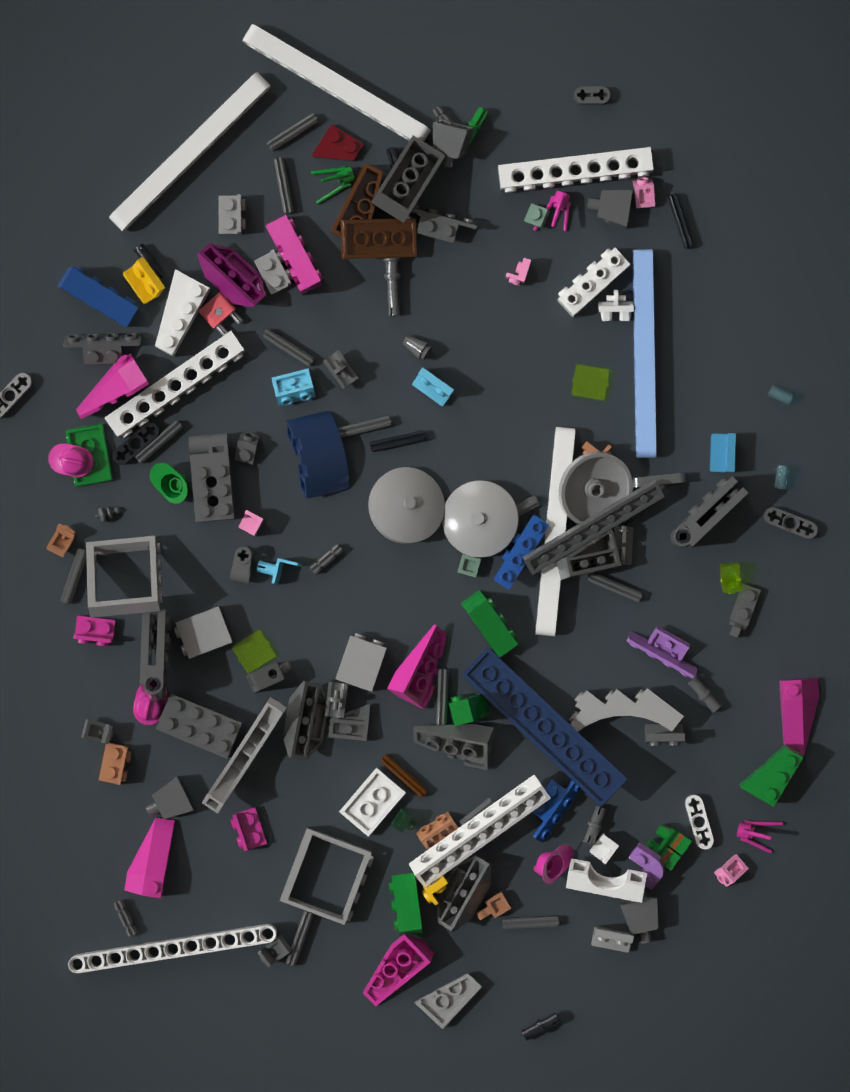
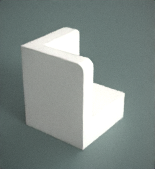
[590,833,619,864]

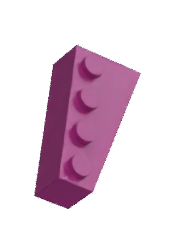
[265,215,323,295]

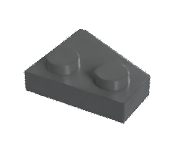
[328,704,370,742]

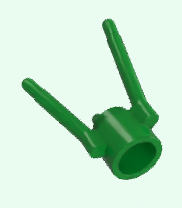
[311,166,355,204]

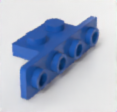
[494,515,549,589]
[532,780,582,843]

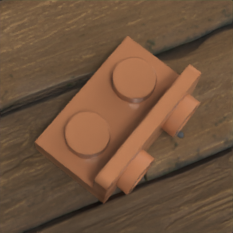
[99,743,132,785]
[416,812,459,850]

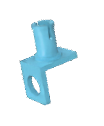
[257,558,302,585]

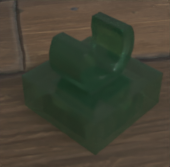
[391,808,416,832]

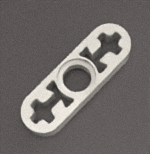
[685,795,714,849]

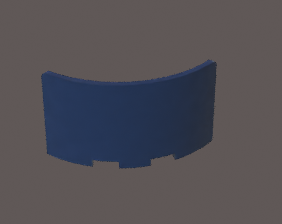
[286,411,349,499]

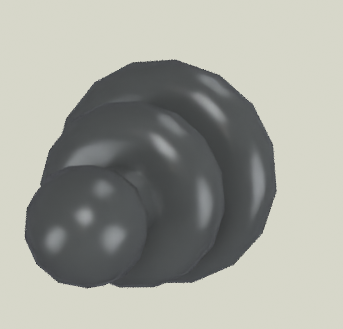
[95,507,120,523]

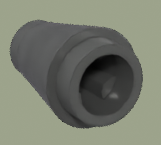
[402,335,432,360]

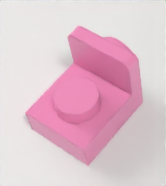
[633,177,655,208]
[506,258,531,286]
[714,854,749,887]

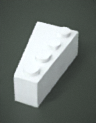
[155,269,210,357]

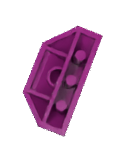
[197,243,266,307]

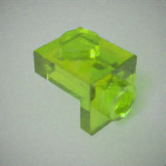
[720,562,742,594]

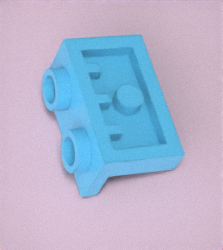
[412,367,454,406]
[272,368,316,406]

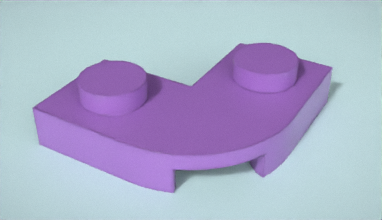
[629,842,665,890]

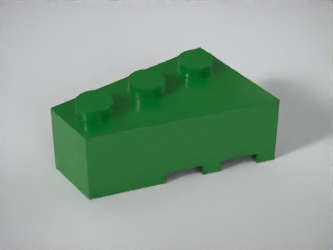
[460,590,518,658]
[448,693,491,726]
[740,744,803,807]
[389,873,424,938]

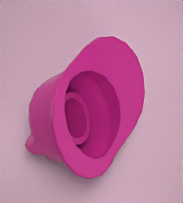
[48,444,93,477]
[133,686,167,725]
[533,845,574,884]

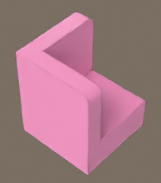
[238,510,264,536]

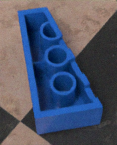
[57,266,139,327]

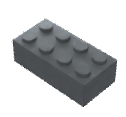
[371,135,445,223]
[156,693,243,759]

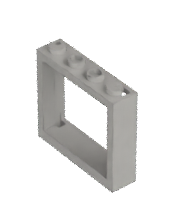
[86,536,163,618]
[280,827,374,925]

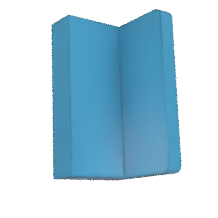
[710,433,736,473]

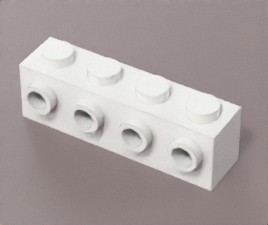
[557,248,630,317]

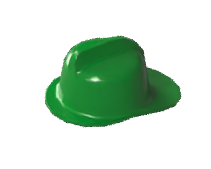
[150,463,189,504]

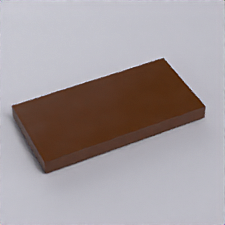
[341,218,417,259]

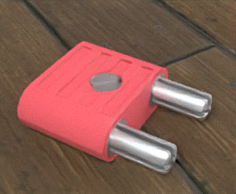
[198,292,243,336]

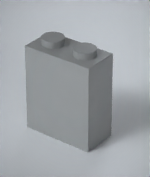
[174,606,233,659]
[335,633,387,692]

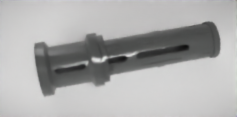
[383,258,401,316]

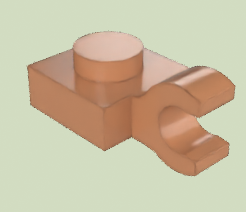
[476,892,511,920]

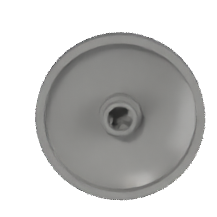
[559,451,633,524]
[368,467,445,544]
[442,481,519,558]

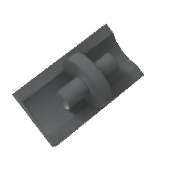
[323,350,359,389]
[325,682,348,718]

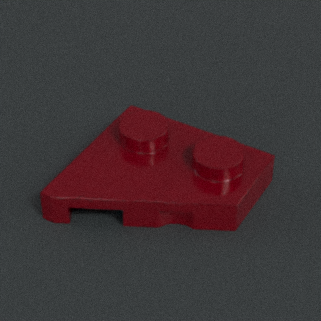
[312,124,364,161]

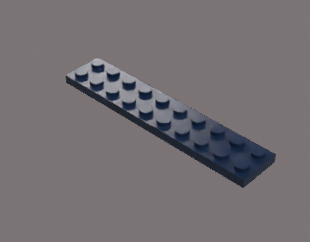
[462,647,628,807]

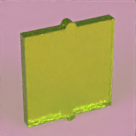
[571,364,609,401]
[231,629,276,674]

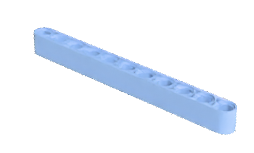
[633,249,656,458]

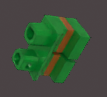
[646,824,692,871]

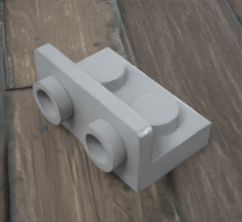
[219,194,246,235]
[254,249,293,295]
[591,926,634,953]

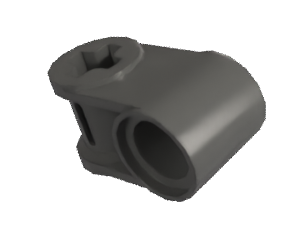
[230,546,253,584]

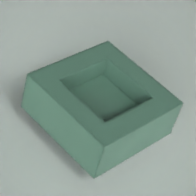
[524,203,550,229]
[457,554,481,578]

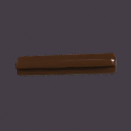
[380,754,428,797]

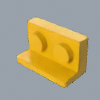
[123,257,165,304]
[422,875,448,906]

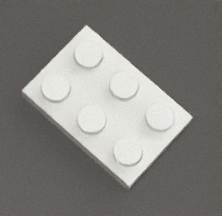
[339,767,406,837]

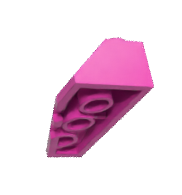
[76,353,149,419]
[387,625,447,710]
[779,678,819,756]
[125,817,175,898]
[363,933,434,1006]

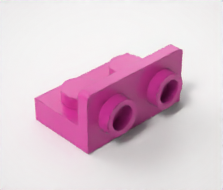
[73,616,116,646]
[230,807,267,852]

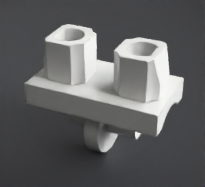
[598,290,634,321]

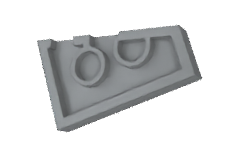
[414,973,482,1029]

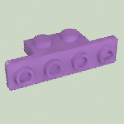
[627,626,698,679]

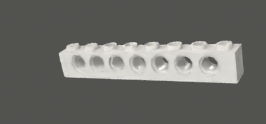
[498,147,653,193]
[105,331,245,438]
[409,775,551,888]

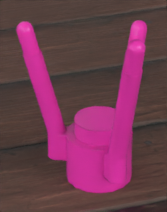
[533,191,571,231]
[736,820,784,853]

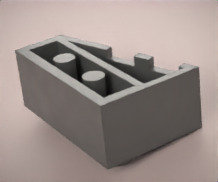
[557,528,621,580]

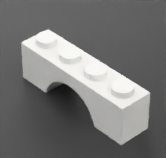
[566,858,647,903]

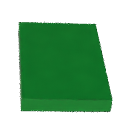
[65,424,113,487]

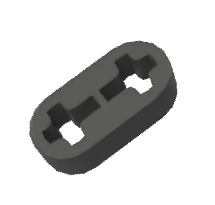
[574,86,610,105]

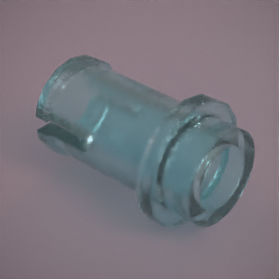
[767,385,793,405]
[774,465,790,489]

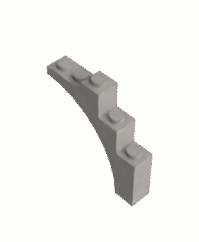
[569,688,684,732]
[202,697,287,813]

